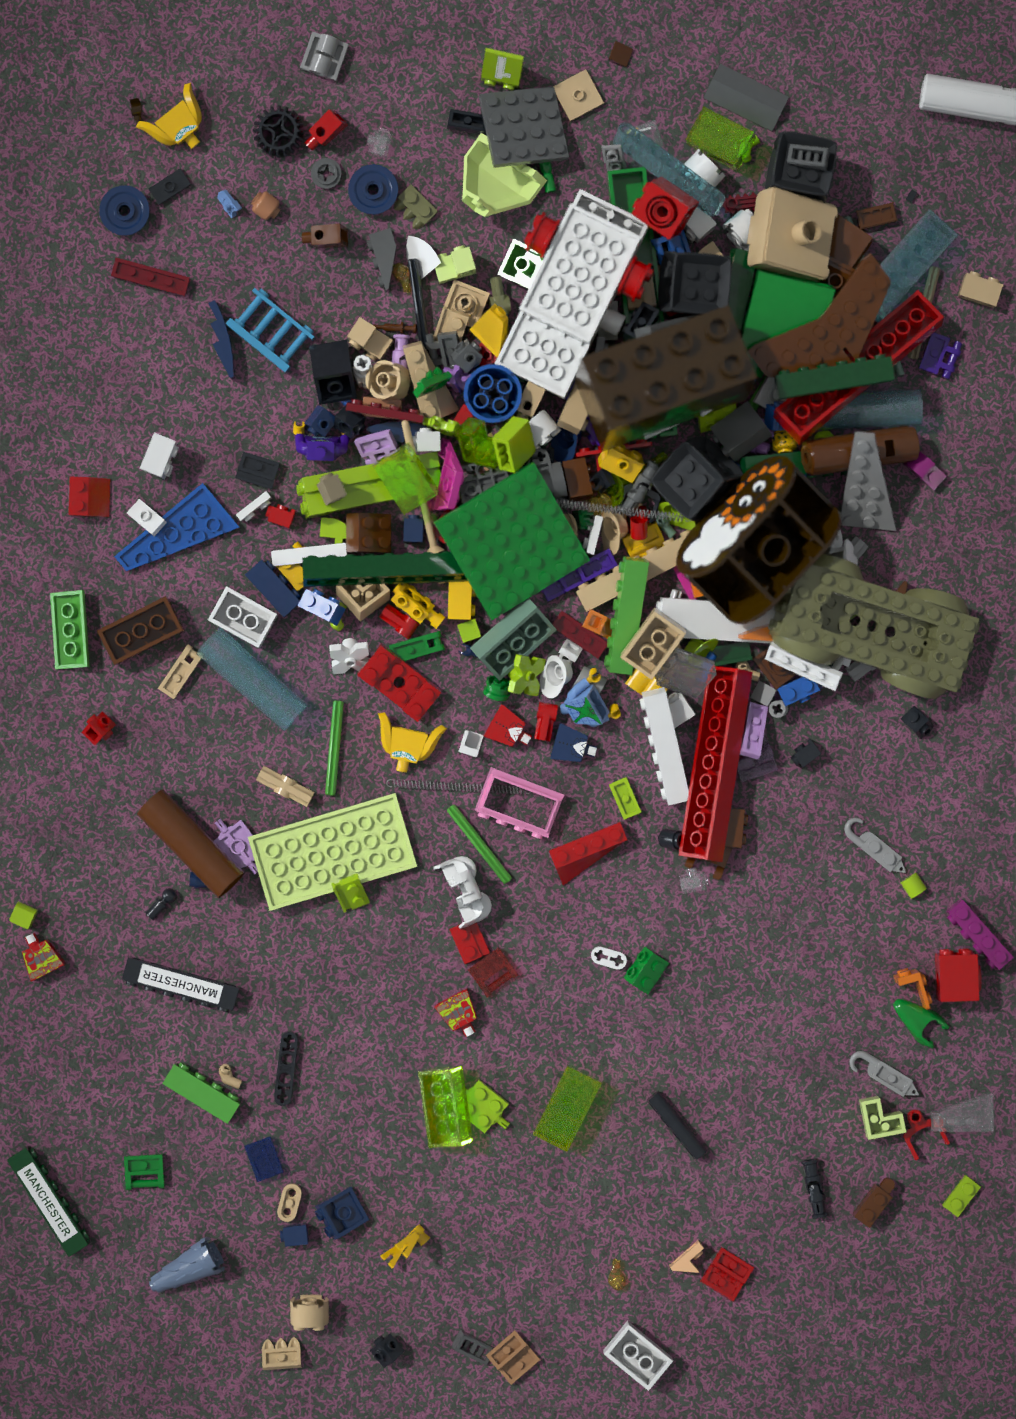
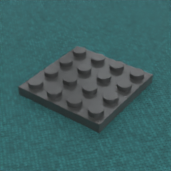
[479,86,569,168]

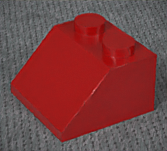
[69,477,110,517]

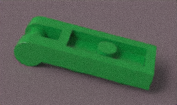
[389,631,445,661]

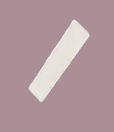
[271,543,347,566]

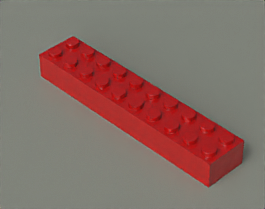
[773,290,944,445]
[679,666,753,862]

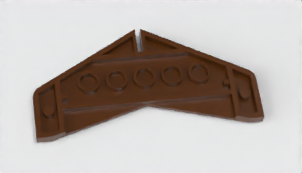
[747,253,891,378]

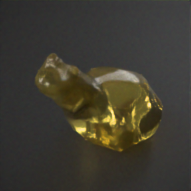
[392,263,411,293]
[608,1259,626,1291]

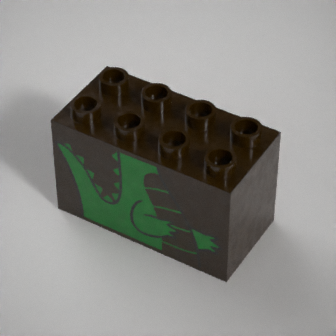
[575,305,757,452]

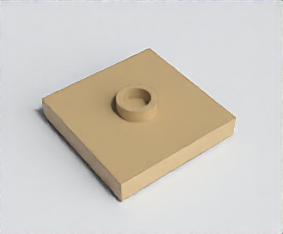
[553,69,604,122]

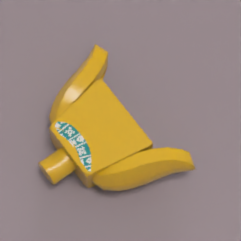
[135,82,202,149]
[378,712,447,773]

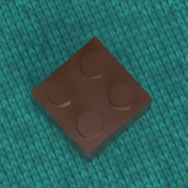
[346,513,391,553]

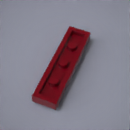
[111,258,191,297]
[346,399,424,423]

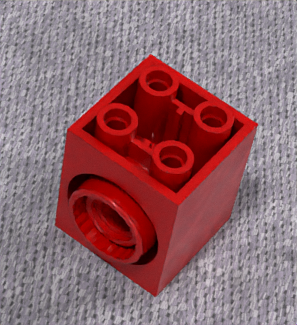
[632,176,700,240]
[935,949,982,1002]

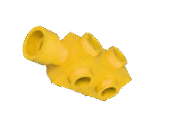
[391,583,445,629]

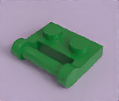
[124,1154,165,1190]

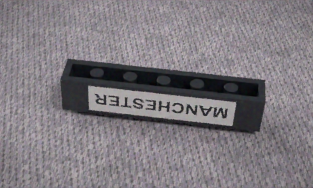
[122,956,240,1013]

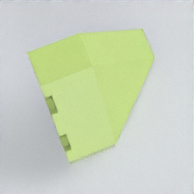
[462,133,547,217]

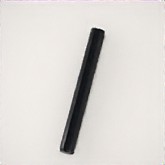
[408,258,429,353]

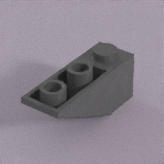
[367,228,397,292]

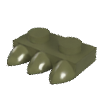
[394,184,438,229]

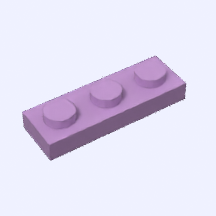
[740,702,768,759]

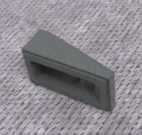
[787,144,830,171]
[452,1330,494,1366]

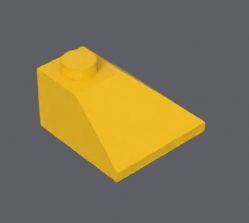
[470,304,509,357]

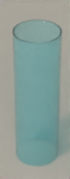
[818,389,923,430]
[196,627,308,732]

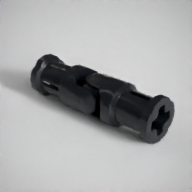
[801,1158,829,1219]

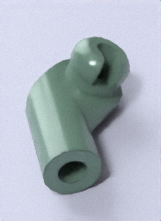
[656,513,677,539]

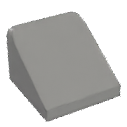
[750,681,777,707]

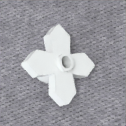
[330,638,370,674]

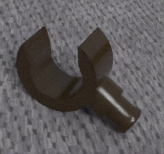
[129,98,142,125]

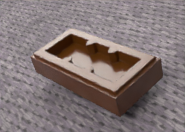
[856,202,898,230]

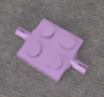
[214,818,258,875]

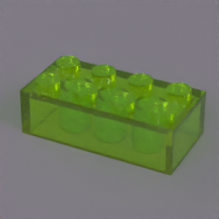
[533,1064,602,1152]
[418,1066,473,1148]

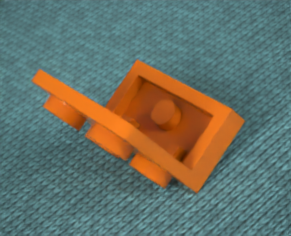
[893,968,932,1010]

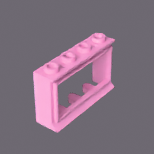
[475,767,565,839]

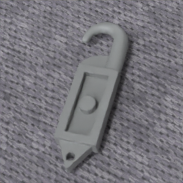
[844,818,906,873]
[849,1051,919,1097]

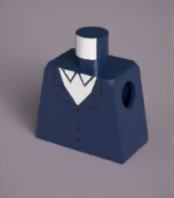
[550,723,597,762]

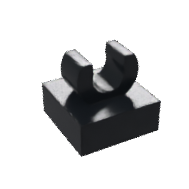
[589,468,616,494]

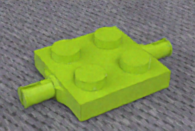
[423,416,476,443]
[454,1079,510,1133]

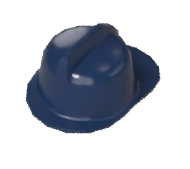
[551,419,582,463]

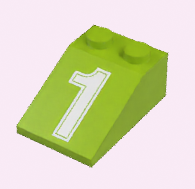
[481,48,524,91]

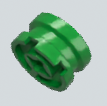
[483,675,510,701]

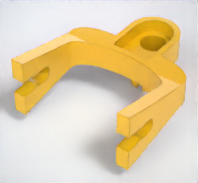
[380,1224,430,1268]

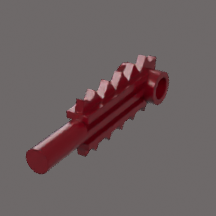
[721,192,757,215]

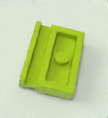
[331,874,370,913]

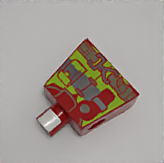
[22,933,66,982]
[434,988,477,1037]

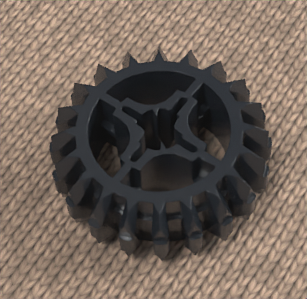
[253,105,305,158]

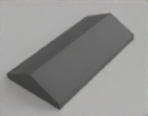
[704,64,789,132]

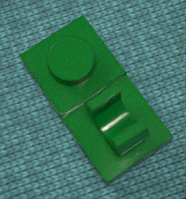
[413,367,452,398]

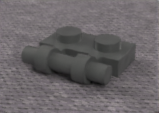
[425,331,463,370]

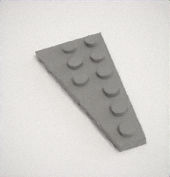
[840,431,896,531]

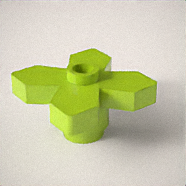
[508,654,546,696]

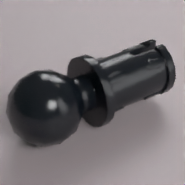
[145,888,177,921]

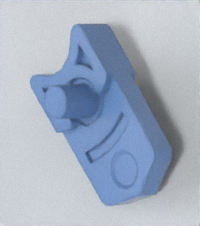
[217,190,242,218]

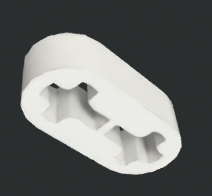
[591,946,627,969]

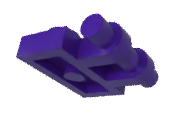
[918,333,962,380]

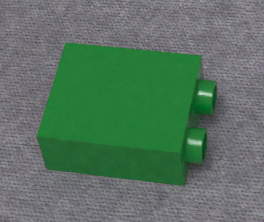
[741,269,835,377]

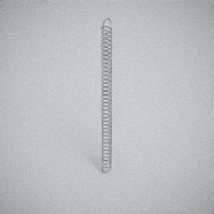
[556,499,690,522]
[386,779,531,794]

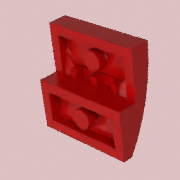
[700,1247,754,1302]

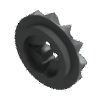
[311,158,342,189]

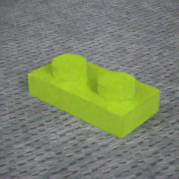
[609,777,641,820]
[942,1175,981,1217]

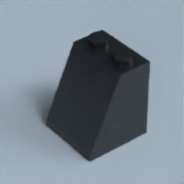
[309,339,357,405]

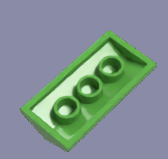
[50,590,90,669]

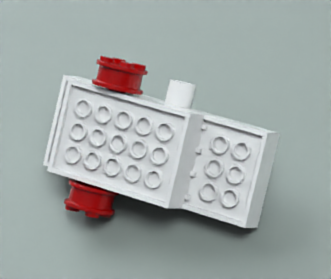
[495,189,654,399]

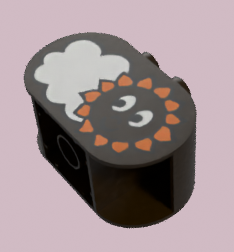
[676,456,842,624]

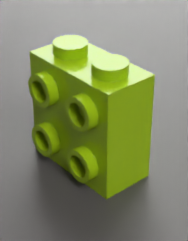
[492,416,536,473]

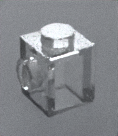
[367,128,393,159]
[678,867,708,894]

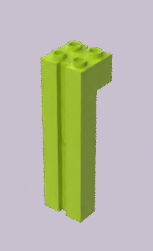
[296,452,441,519]

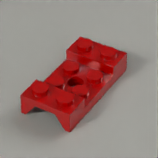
[357,643,442,722]

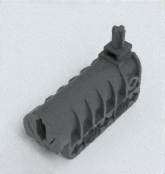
[459,449,568,504]

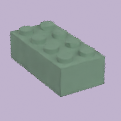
[470,598,557,681]

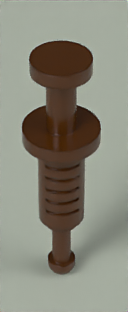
[373,322,417,334]

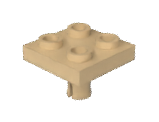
[440,279,490,328]

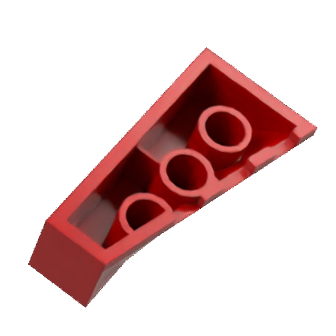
[549,822,627,885]

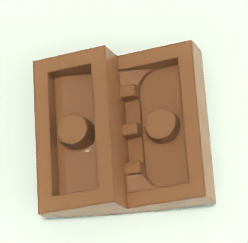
[486,1331,540,1385]

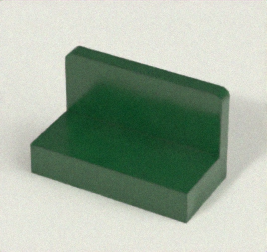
[712,642,753,666]

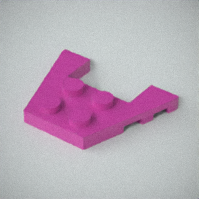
[427,438,464,511]

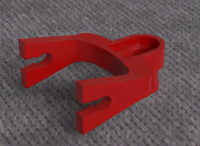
[903,1109,950,1160]

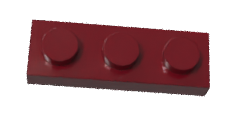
[552,611,607,659]

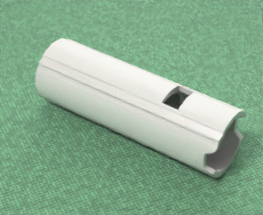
[919,74,1016,126]

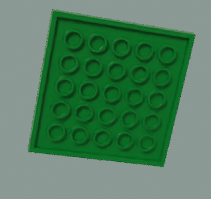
[434,462,590,620]

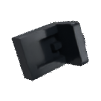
[901,706,934,739]

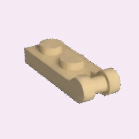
[158,644,204,699]

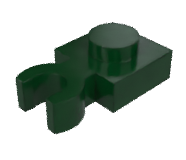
[572,510,594,530]

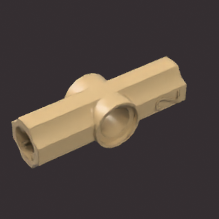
[256,766,315,807]

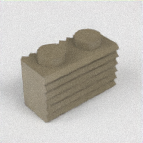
[317,472,347,506]

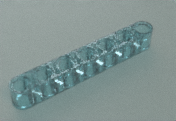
[613,123,725,216]

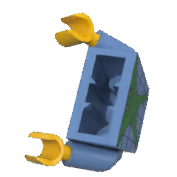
[560,668,621,727]

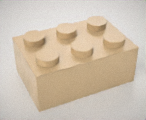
[620,608,686,680]

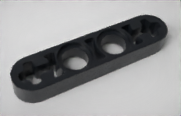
[274,1031,298,1106]

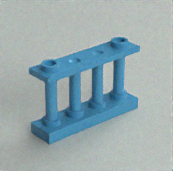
[226,288,315,374]

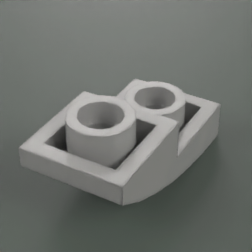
[602,145,627,171]

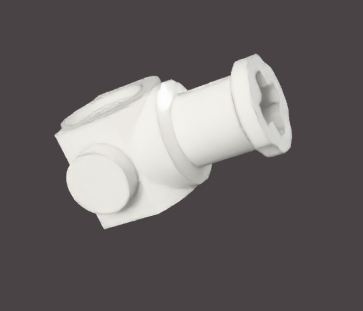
[352,355,373,389]

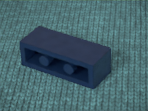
[245,559,301,618]

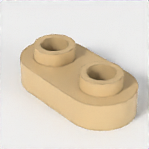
[277,1183,302,1222]

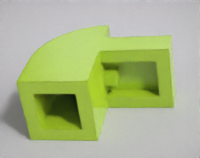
[320,517,346,544]

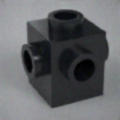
[369,1333,405,1368]

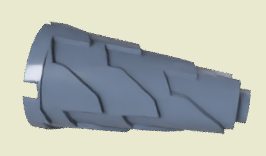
[149,1237,225,1293]

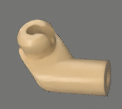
[736,661,760,682]
[219,1064,242,1089]

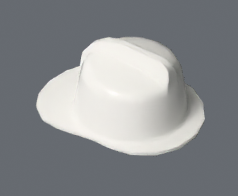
[540,655,573,698]

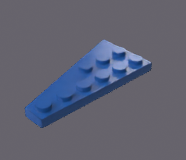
[114,483,240,571]

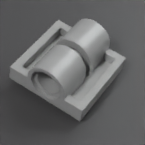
[300,31,349,81]

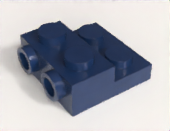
[315,1186,369,1240]

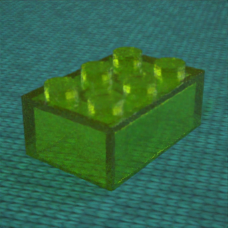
[685,106,756,171]
[373,442,439,515]

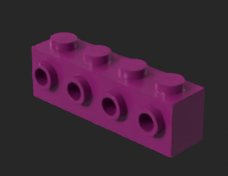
[946,899,1014,970]

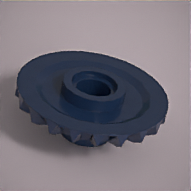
[348,164,398,215]
[99,185,150,236]

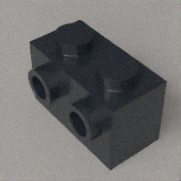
[622,302,660,342]

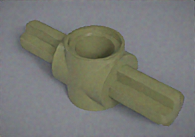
[489,276,511,330]

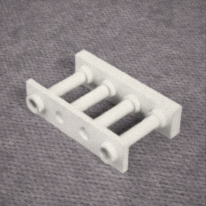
[765,641,851,691]

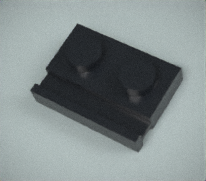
[235,451,280,490]

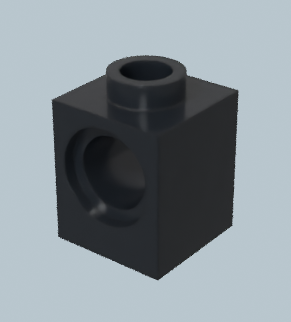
[334,404,365,439]

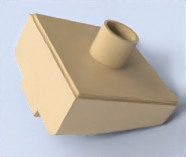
[747,187,838,281]

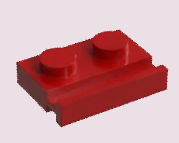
[449,922,490,964]

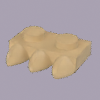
[262,1337,302,1370]

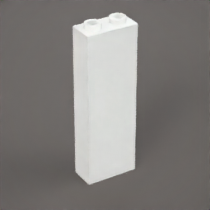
[656,597,775,643]

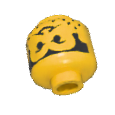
[772,430,797,454]

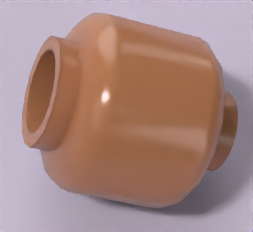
[251,191,280,220]

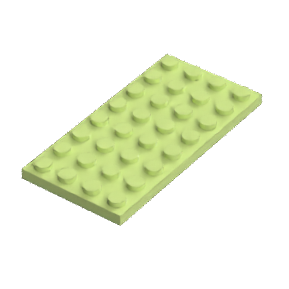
[248,793,417,911]

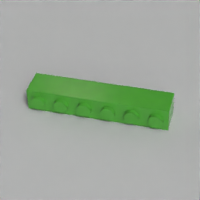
[604,556,649,675]

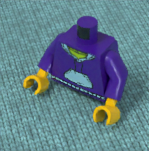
[293,422,350,461]

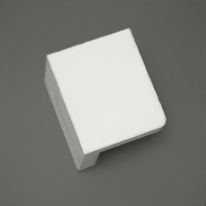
[459,730,483,757]

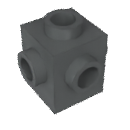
[451,339,483,373]

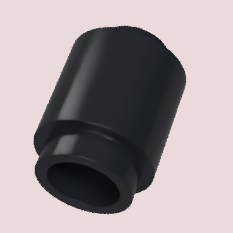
[658,829,682,850]

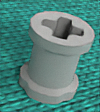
[769,700,789,718]

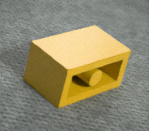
[448,581,476,620]

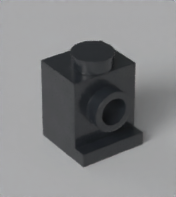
[790,738,821,767]

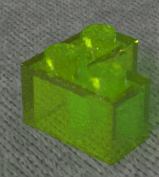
[456,417,498,469]

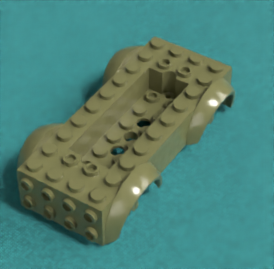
[768,554,980,699]

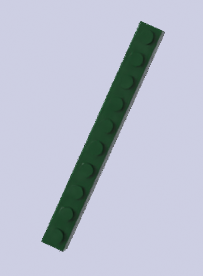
[302,551,468,587]

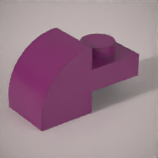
[903,451,947,490]

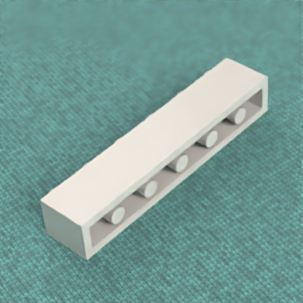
[639,687,689,806]

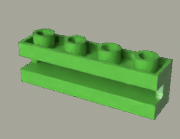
[162,1062,241,1124]

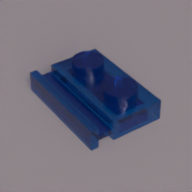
[244,1136,284,1182]

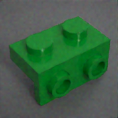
[624,947,669,995]

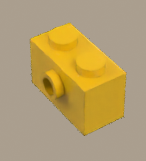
[598,444,644,483]

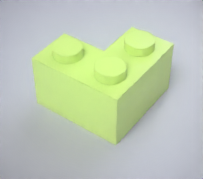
[435,245,476,284]
[859,1096,906,1140]

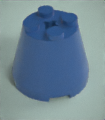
[464,364,522,423]

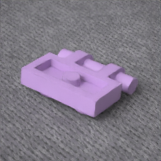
[354,429,403,465]

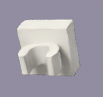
[558,639,583,662]

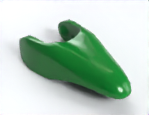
[893,999,950,1049]

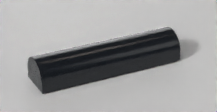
[447,109,487,136]
[647,1091,707,1159]

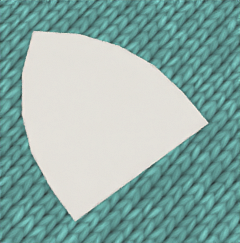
[406,236,441,279]

